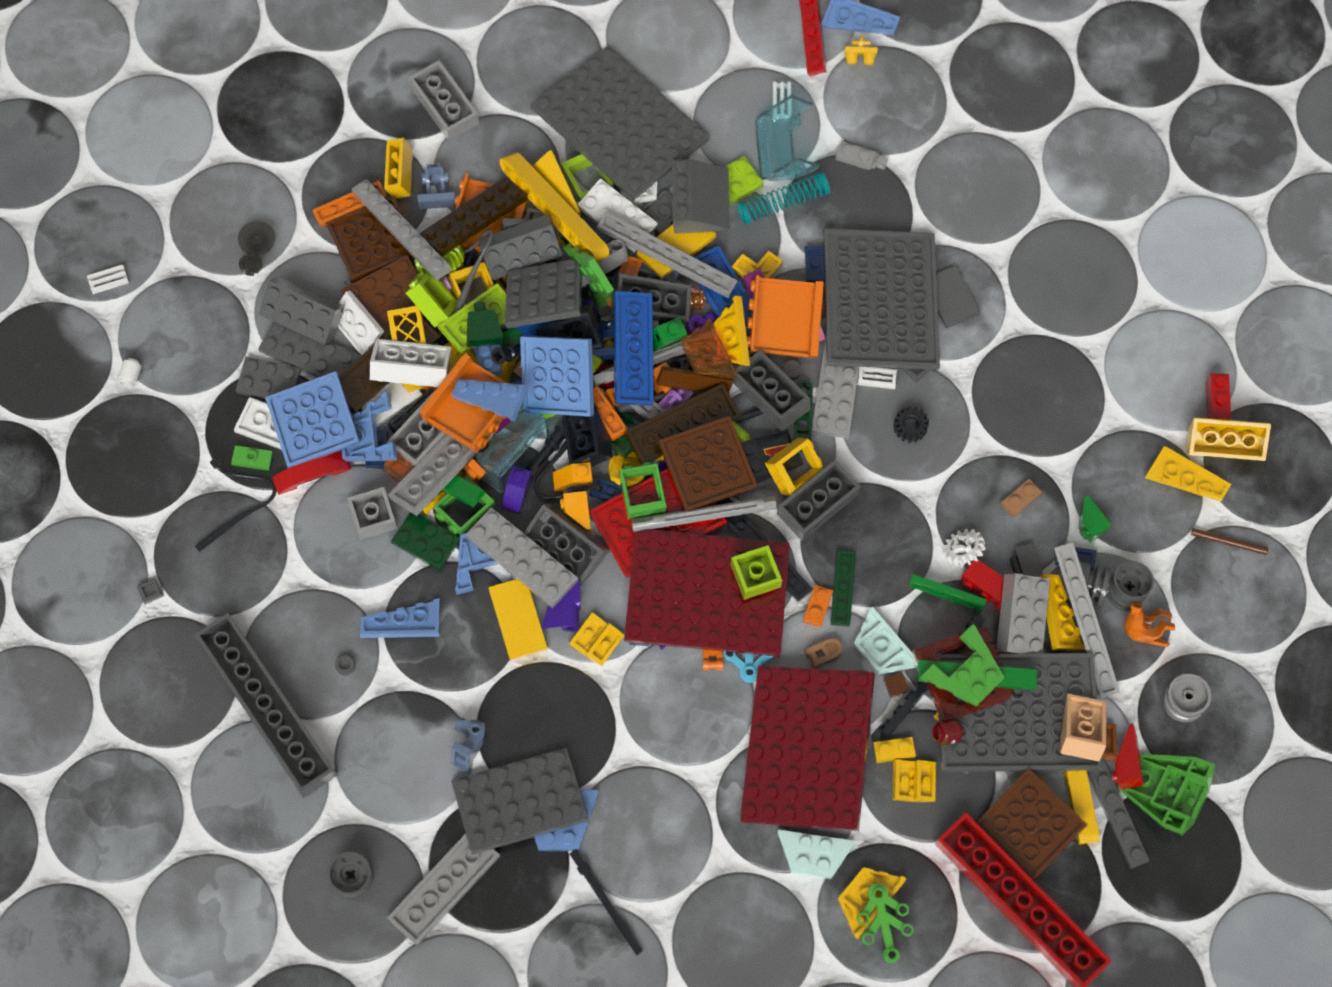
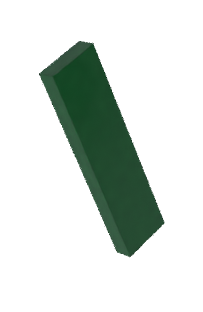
[830,550,856,627]

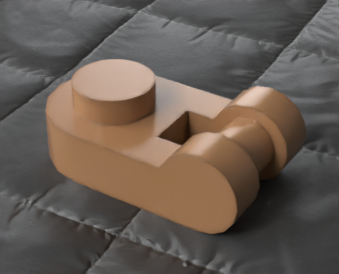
[805,638,842,669]

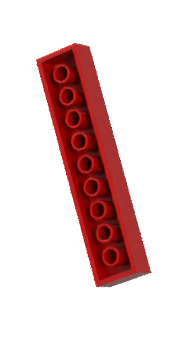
[935,813,1112,987]

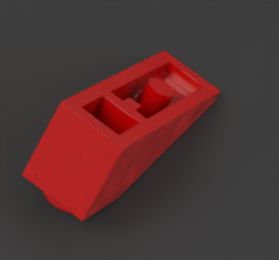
[1112,723,1144,789]

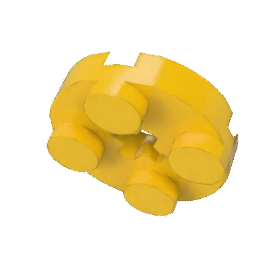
[608,452,646,487]

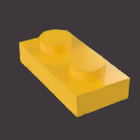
[873,737,916,763]

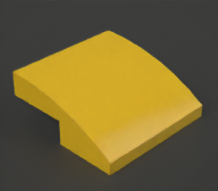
[568,612,624,666]
[892,759,936,802]

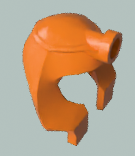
[1124,602,1176,647]

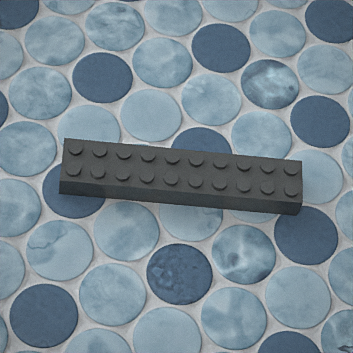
[194,613,337,798]

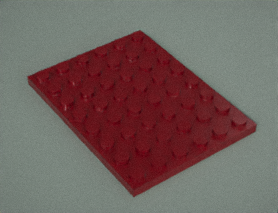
[624,529,790,657]
[740,666,875,831]

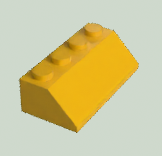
[532,150,580,216]
[1185,417,1271,461]

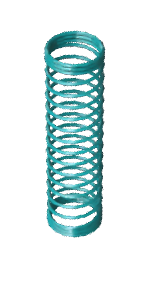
[737,172,830,225]

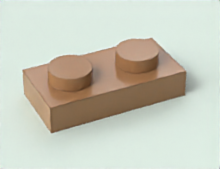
[1000,479,1042,518]

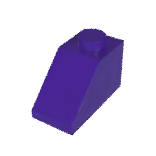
[501,466,532,514]

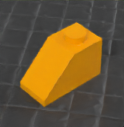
[553,462,592,491]
[560,491,591,531]

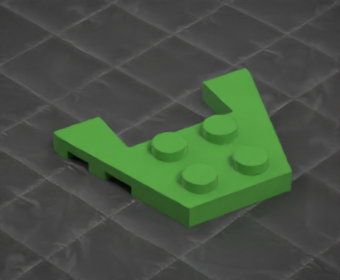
[563,243,614,308]
[920,624,1005,707]

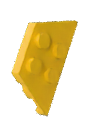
[713,296,750,366]
[838,867,906,940]

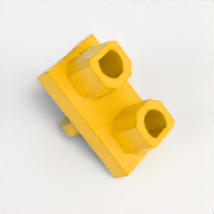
[844,35,878,65]

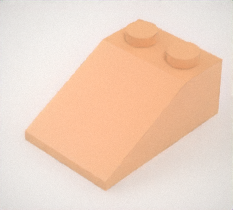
[1060,693,1106,761]

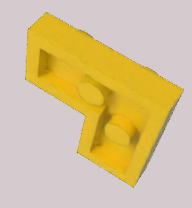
[732,251,783,279]

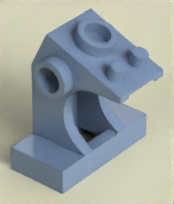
[417,163,456,210]
[451,718,485,773]

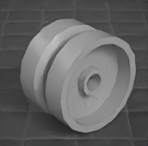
[1163,674,1212,722]

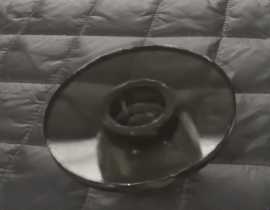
[238,221,275,256]

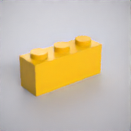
[384,138,413,199]

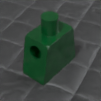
[466,302,503,348]

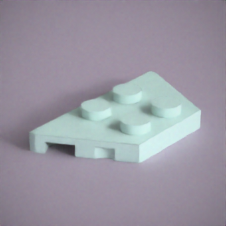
[854,606,919,675]
[778,830,855,879]

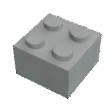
[347,487,397,540]

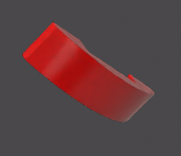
[272,452,351,495]

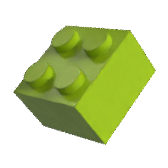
[730,545,782,600]

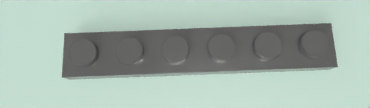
[1087,759,1149,869]

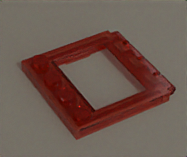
[913,626,1015,720]

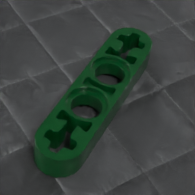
[794,380,813,452]

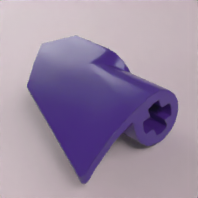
[541,581,581,632]

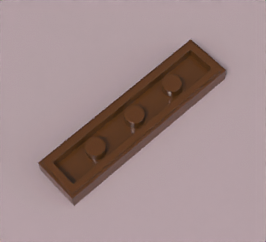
[656,366,733,393]

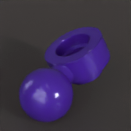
[685,312,717,335]

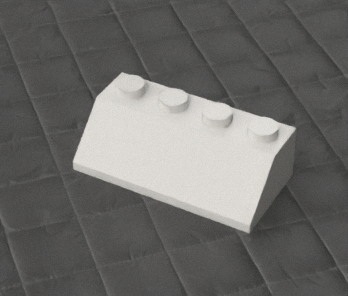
[370,339,451,387]

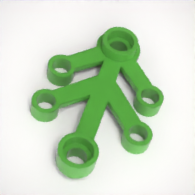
[856,884,914,963]

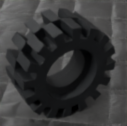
[893,406,929,443]

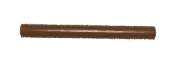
[1191,528,1268,555]

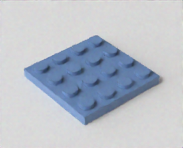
[520,336,594,417]
[265,371,361,468]

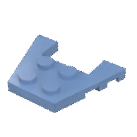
[342,391,398,461]
[455,533,516,595]
[534,790,598,851]

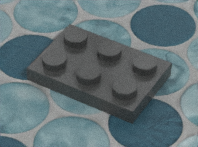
[236,357,301,399]

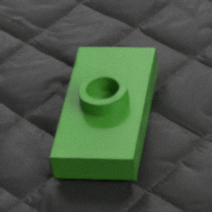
[231,445,273,471]

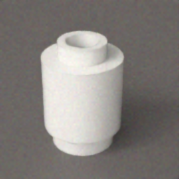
[118,358,142,388]

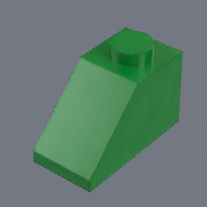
[1078,495,1112,543]

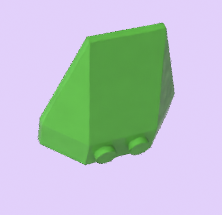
[1117,754,1216,835]

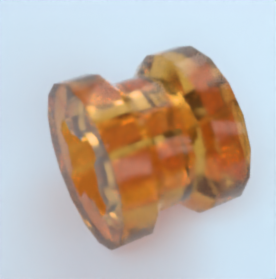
[690,291,704,310]

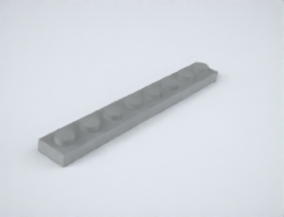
[351,179,452,281]
[597,212,738,298]
[1054,542,1120,698]

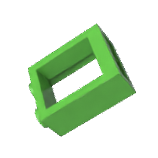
[619,462,667,519]
[434,475,495,536]

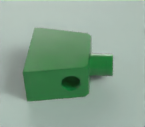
[653,317,687,352]

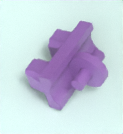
[658,388,694,411]

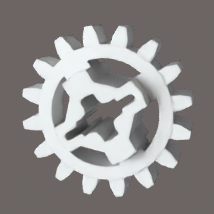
[943,529,986,567]

